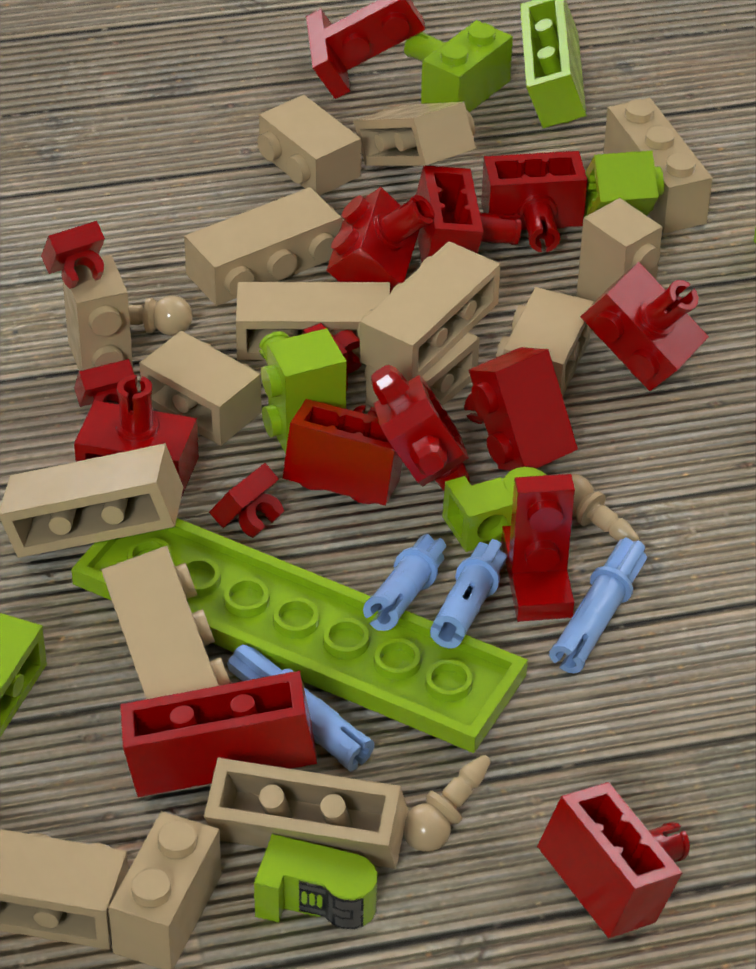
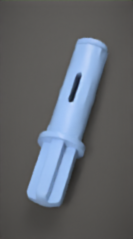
[363,534,447,631]
[549,537,647,674]
[430,539,507,648]
[227,645,375,772]

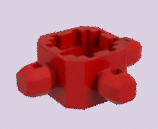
[371,365,470,491]

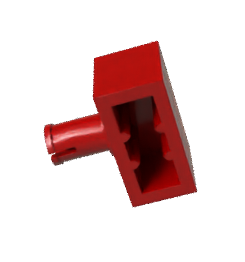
[481,151,587,252]
[416,165,521,262]
[326,187,435,293]
[580,262,709,391]
[464,347,578,471]
[74,375,199,498]
[282,399,403,506]
[537,782,690,939]

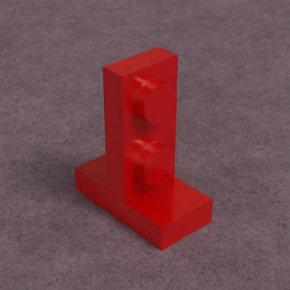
[306,0,426,99]
[501,474,575,622]

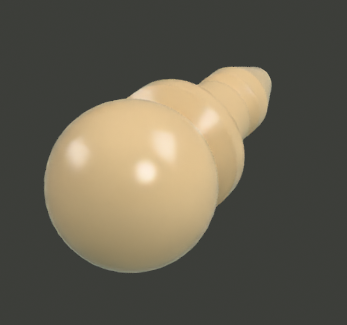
[129,295,192,336]
[571,474,640,541]
[403,755,490,852]

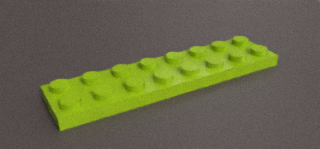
[71,518,528,753]

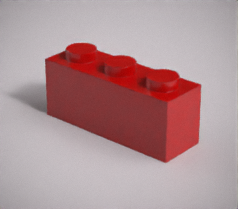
[120,671,317,797]

